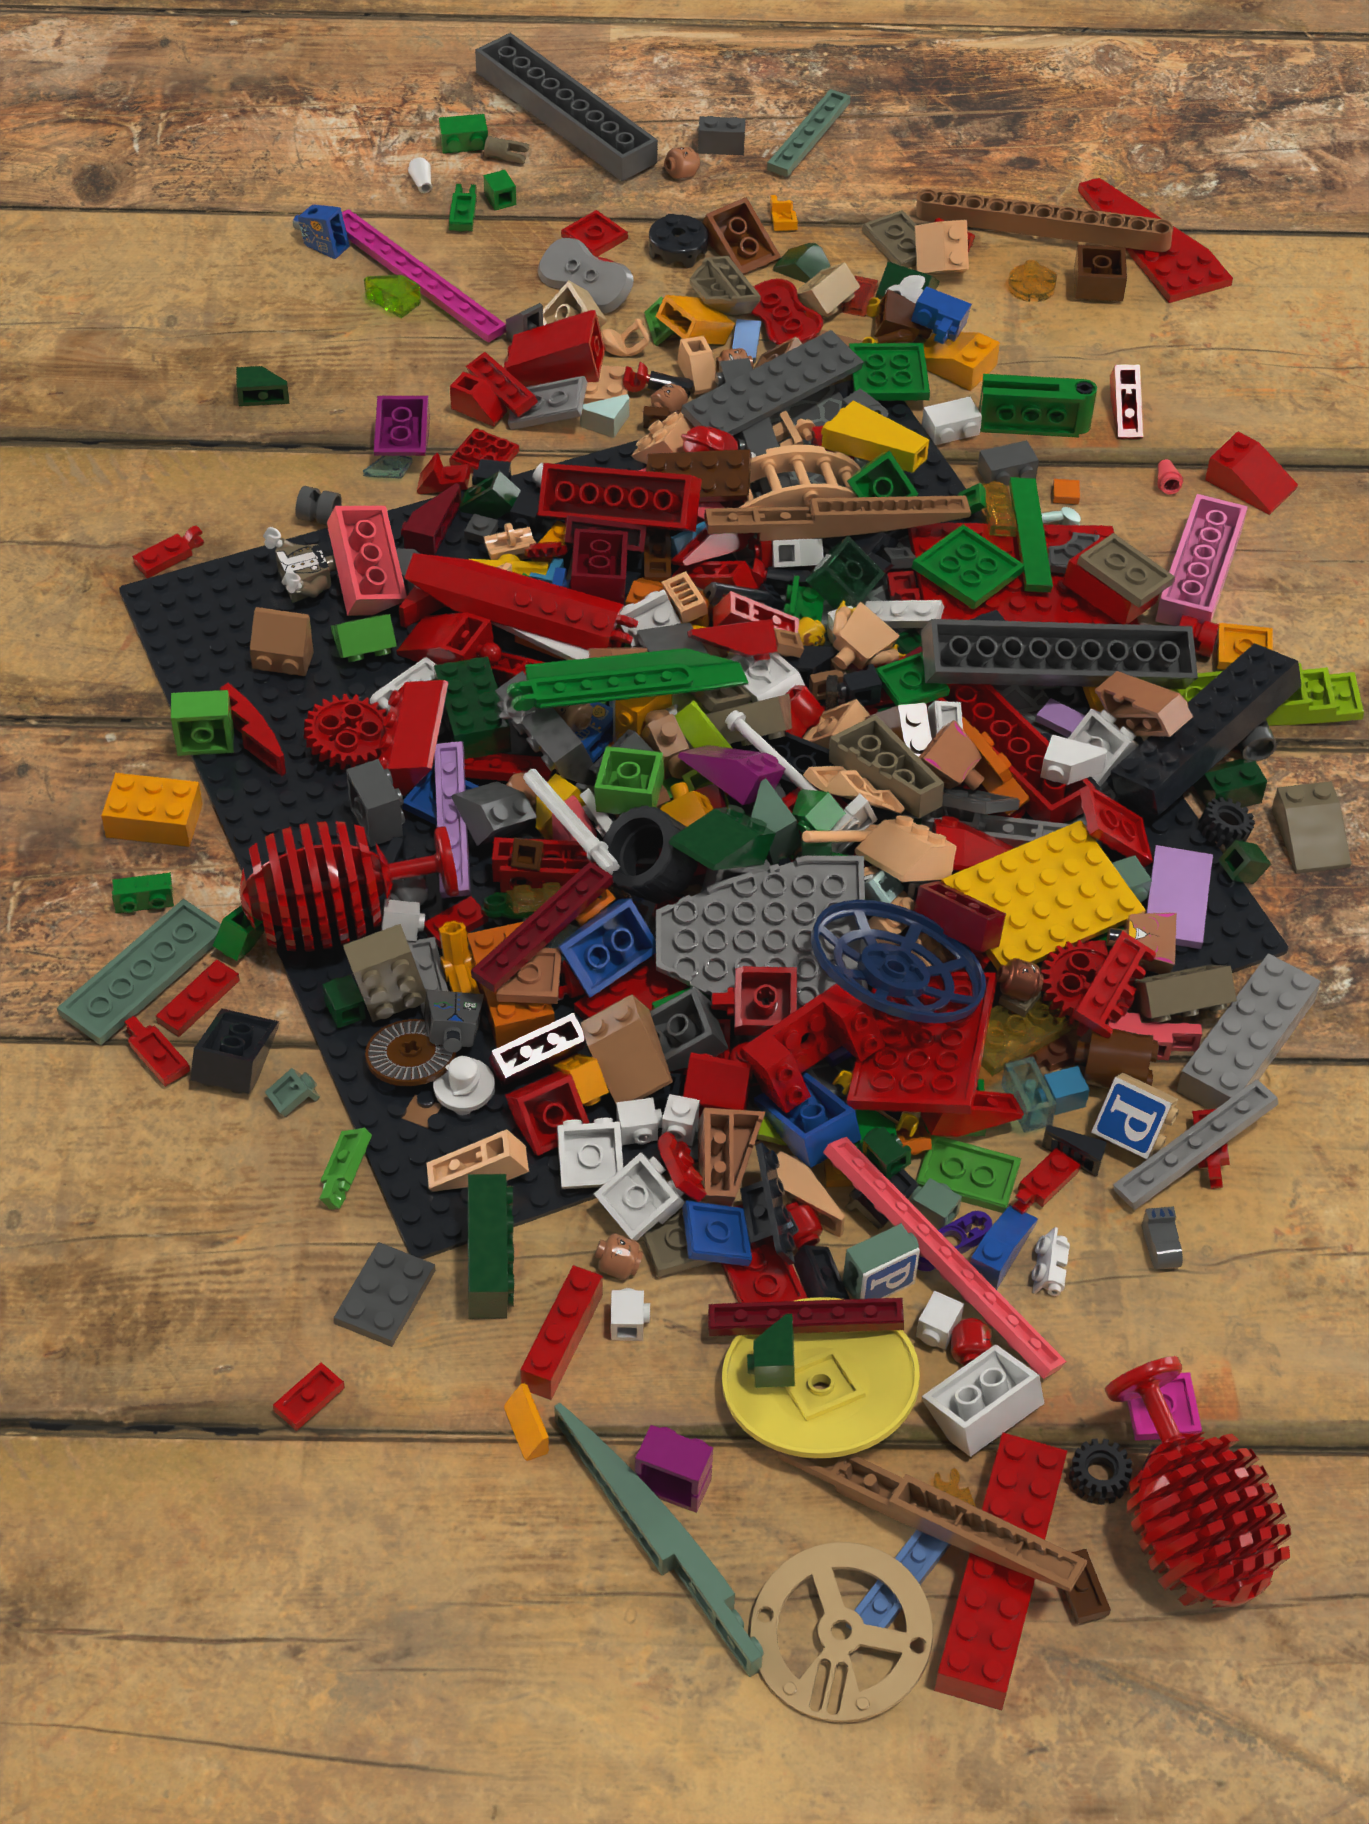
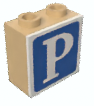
[1091,1073,1179,1159]

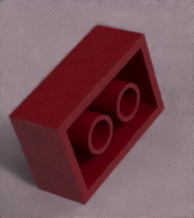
[571,528,628,604]

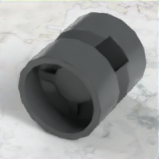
[295,486,342,525]
[1238,719,1277,761]

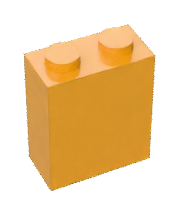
[655,295,735,345]

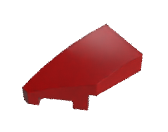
[886,571,921,601]

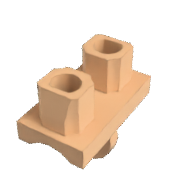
[772,411,815,446]
[484,523,536,560]

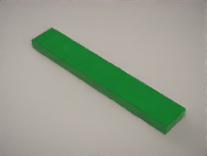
[1009,477,1053,593]

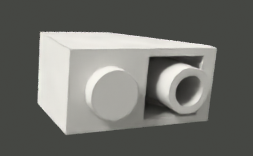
[771,538,824,567]

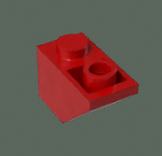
[450,371,507,427]

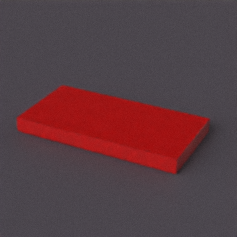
[721,1204,808,1303]

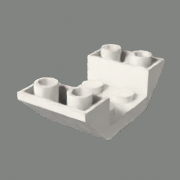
[723,652,805,702]

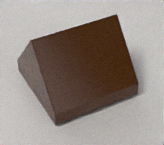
[511,838,545,871]

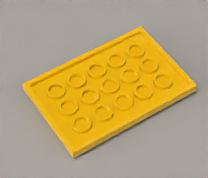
[941,820,1146,971]

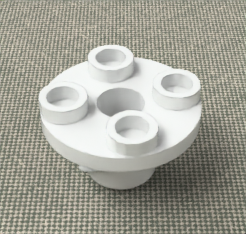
[433,1056,495,1115]

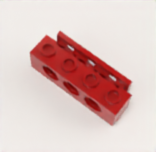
[492,837,599,895]

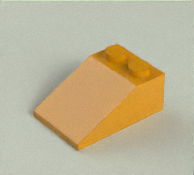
[923,332,1000,391]

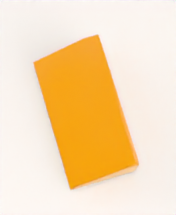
[504,1383,549,1461]

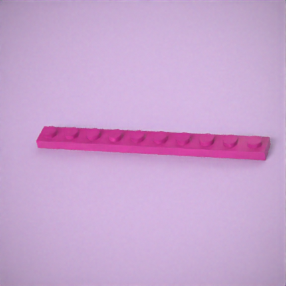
[342,209,506,343]

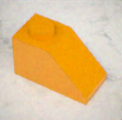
[550,1053,609,1106]

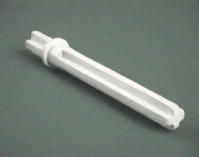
[523,769,620,875]

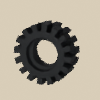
[1198,797,1255,849]
[1069,1438,1132,1505]

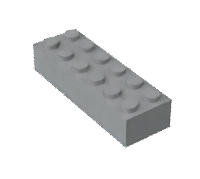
[1176,953,1321,1109]

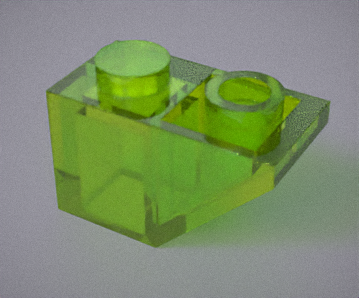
[364,275,421,319]

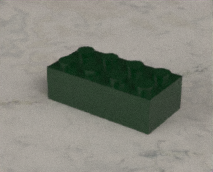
[434,657,512,759]
[467,1174,514,1319]

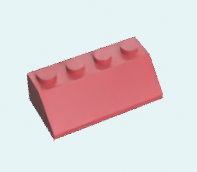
[327,506,407,616]

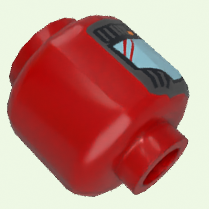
[786,1202,823,1251]

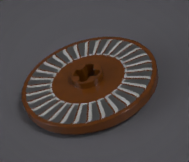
[365,1019,457,1086]

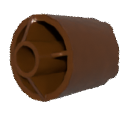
[1073,1028,1159,1089]

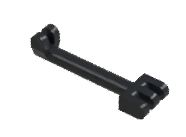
[703,582,786,610]

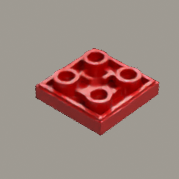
[449,428,520,474]

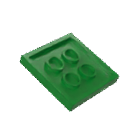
[849,343,930,401]
[912,524,1025,610]

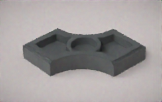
[1047,532,1099,574]

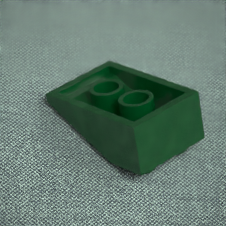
[668,805,776,871]

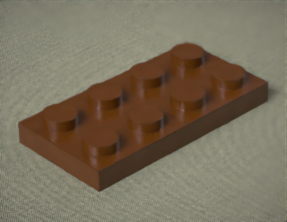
[646,449,752,502]

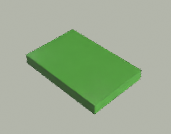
[916,1135,1022,1213]

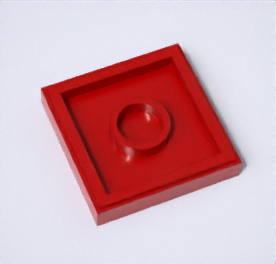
[561,210,628,257]

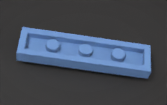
[846,1530,951,1630]

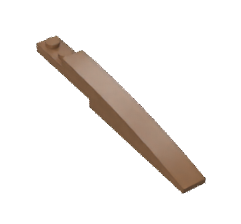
[704,496,971,541]
[777,1451,1087,1592]

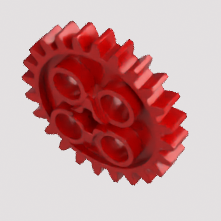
[304,694,387,770]
[1040,940,1136,1028]

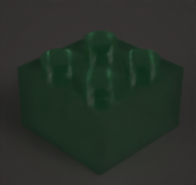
[805,536,885,610]

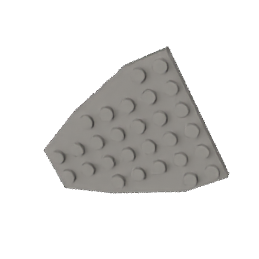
[656,856,868,1010]

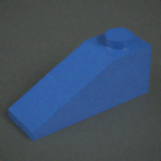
[970,1205,1038,1290]

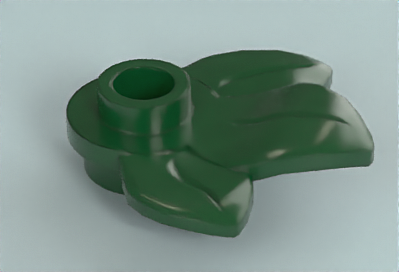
[481,891,537,920]

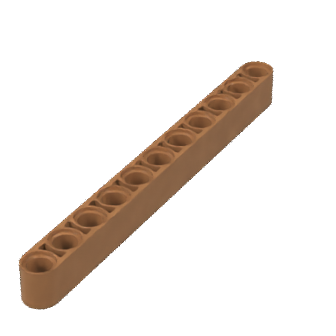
[916,189,1173,252]

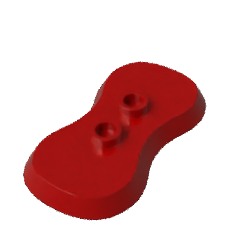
[750,278,823,346]

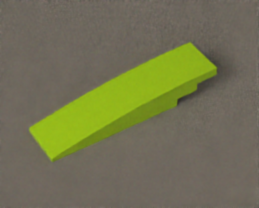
[1169,663,1364,726]

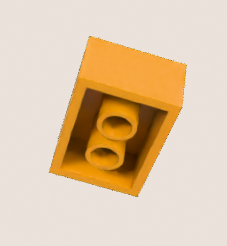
[101,772,203,847]

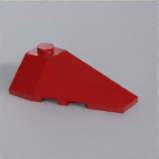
[932,816,1016,871]

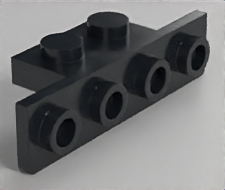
[740,1142,796,1265]

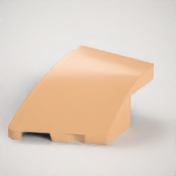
[803,766,905,814]

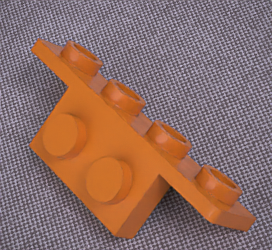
[962,717,1030,816]

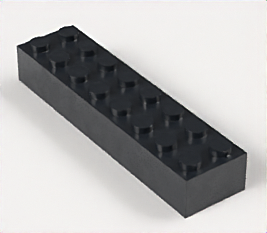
[1111,643,1302,816]

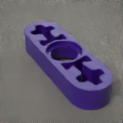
[917,1211,992,1272]

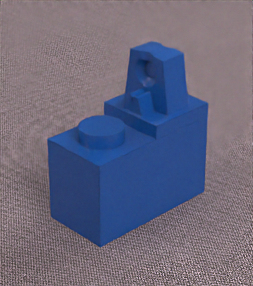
[911,286,972,344]

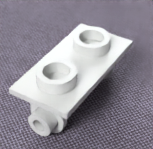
[1032,1227,1070,1296]

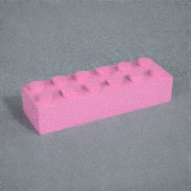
[1156,494,1248,626]

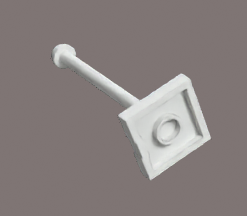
[725,710,878,854]

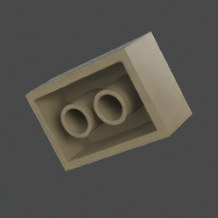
[343,924,426,1022]
[1131,965,1237,1022]

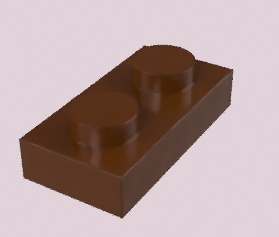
[1063,1549,1111,1624]

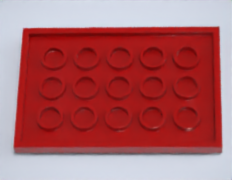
[847,972,997,1114]

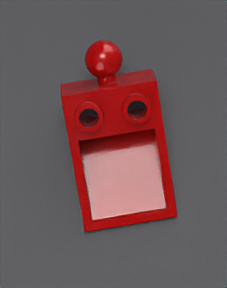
[396,612,502,665]

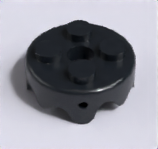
[648,214,708,268]

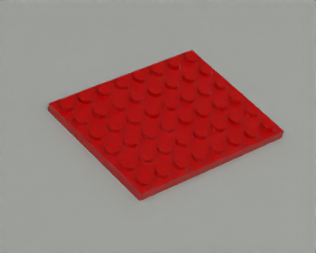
[907,523,1139,625]

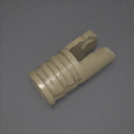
[484,136,530,164]

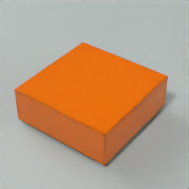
[1053,479,1080,504]

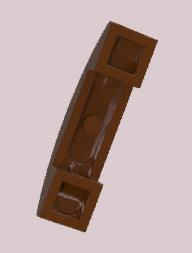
[644,528,671,581]

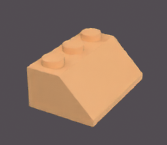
[855,816,957,882]

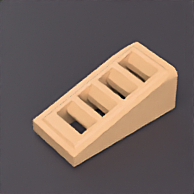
[661,572,708,623]

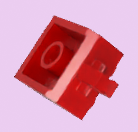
[711,966,797,1036]

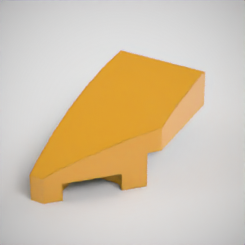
[770,195,798,231]

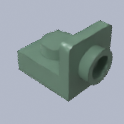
[265,1068,320,1117]

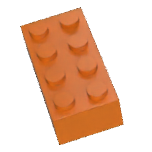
[467,922,555,1048]

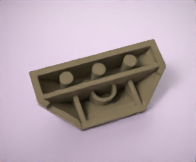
[690,256,761,317]

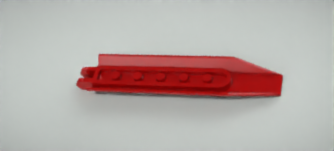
[404,553,638,650]

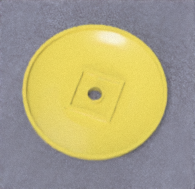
[722,1297,920,1458]

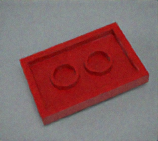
[1079,784,1153,867]

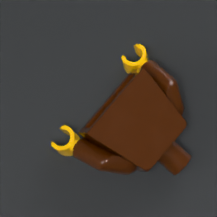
[862,289,932,343]

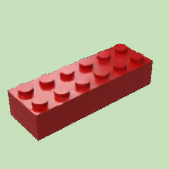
[538,463,702,532]

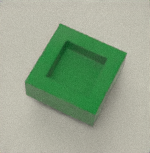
[958,483,986,514]

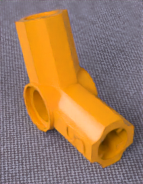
[439,921,480,994]

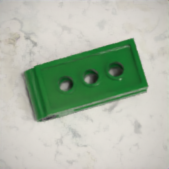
[978,374,1097,438]

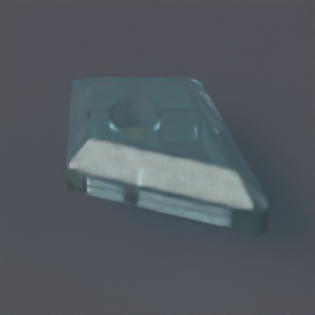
[363,456,413,479]

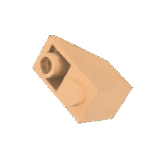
[677,336,717,395]

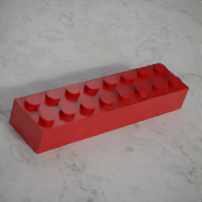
[926,684,1095,824]
[934,1432,1068,1711]

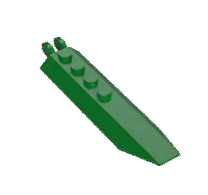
[506,648,749,711]

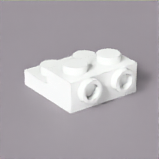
[1068,708,1139,787]
[557,1118,623,1189]
[594,1153,685,1241]

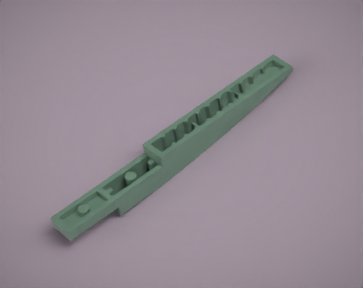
[554,1403,764,1677]

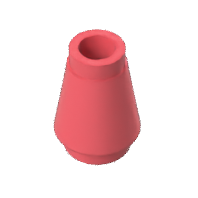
[1157,459,1183,494]

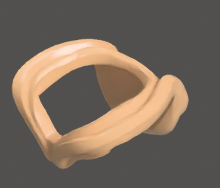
[601,318,649,357]

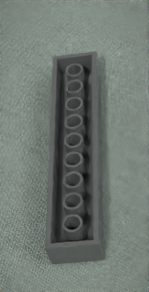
[475,32,658,181]
[921,619,1198,689]

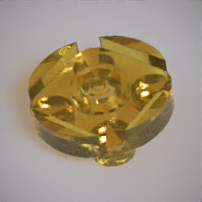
[1008,260,1057,302]

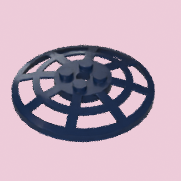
[811,900,986,1023]

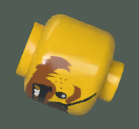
[798,617,826,646]

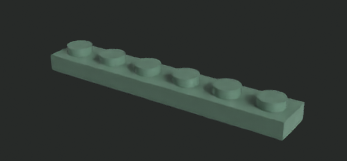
[767,89,851,177]

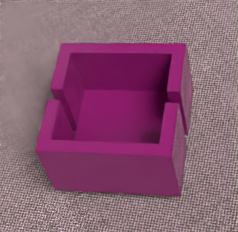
[635,1425,713,1513]

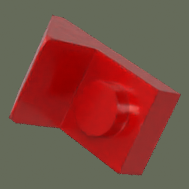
[417,453,471,494]

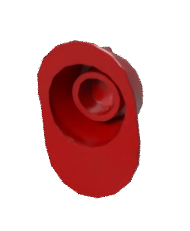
[681,426,738,452]

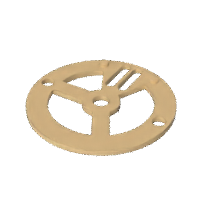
[751,1542,933,1723]

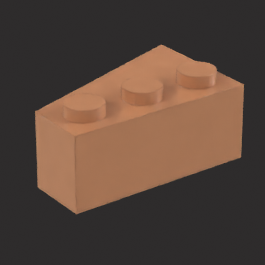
[1095,671,1193,737]
[698,1108,765,1206]

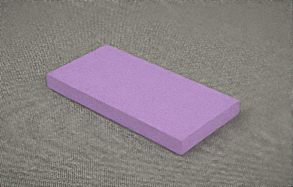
[1146,845,1213,949]

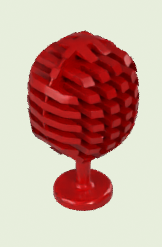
[239,821,459,951]
[1105,1356,1292,1608]

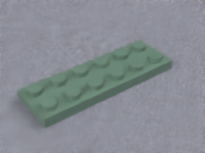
[57,898,221,1045]

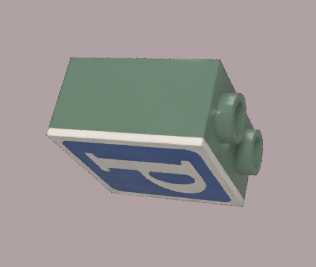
[843,1223,920,1299]

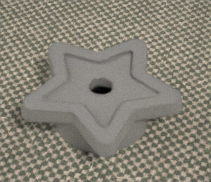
[499,696,535,725]

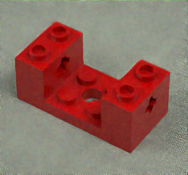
[742,983,885,1113]

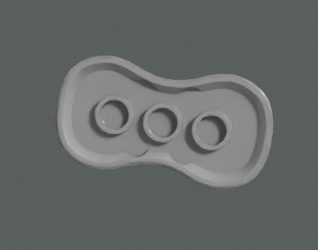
[538,238,634,313]

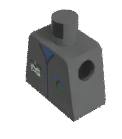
[424,989,484,1052]

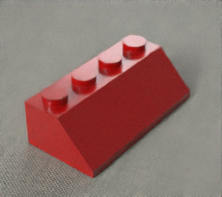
[378,680,448,796]

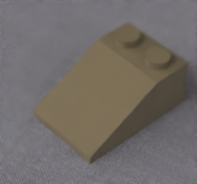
[1271,781,1351,874]

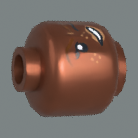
[996,958,1044,1001]

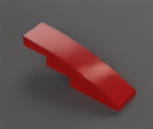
[220,683,286,776]

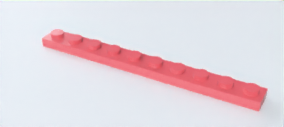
[823,1137,1067,1379]

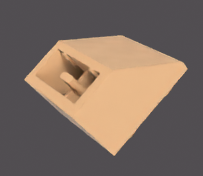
[631,412,695,464]

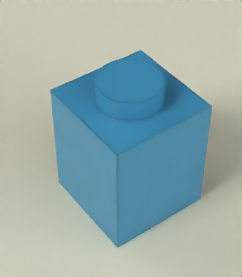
[1039,1066,1090,1116]

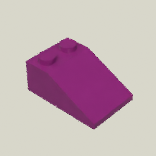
[374,396,430,456]
[678,745,786,805]

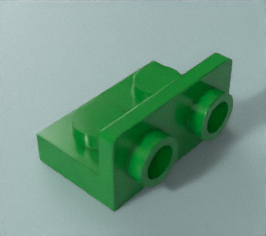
[784,575,825,622]
[112,872,174,913]

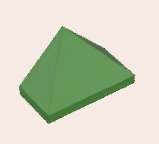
[644,297,675,346]

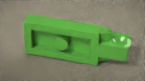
[319,1128,372,1210]

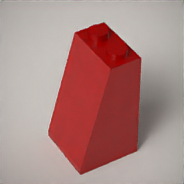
[504,310,605,386]

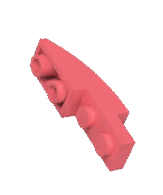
[1076,1012,1202,1061]

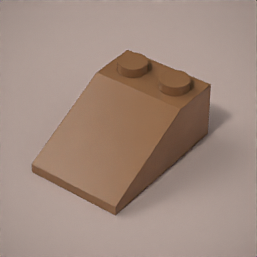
[581,994,673,1103]

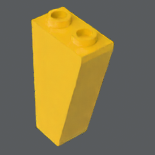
[821,400,929,473]

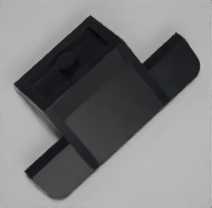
[815,531,899,577]

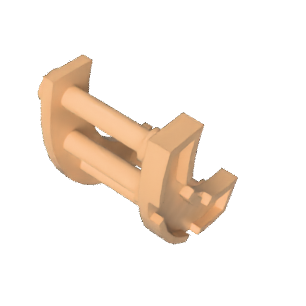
[739,445,860,508]

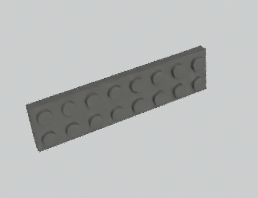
[681,330,864,436]

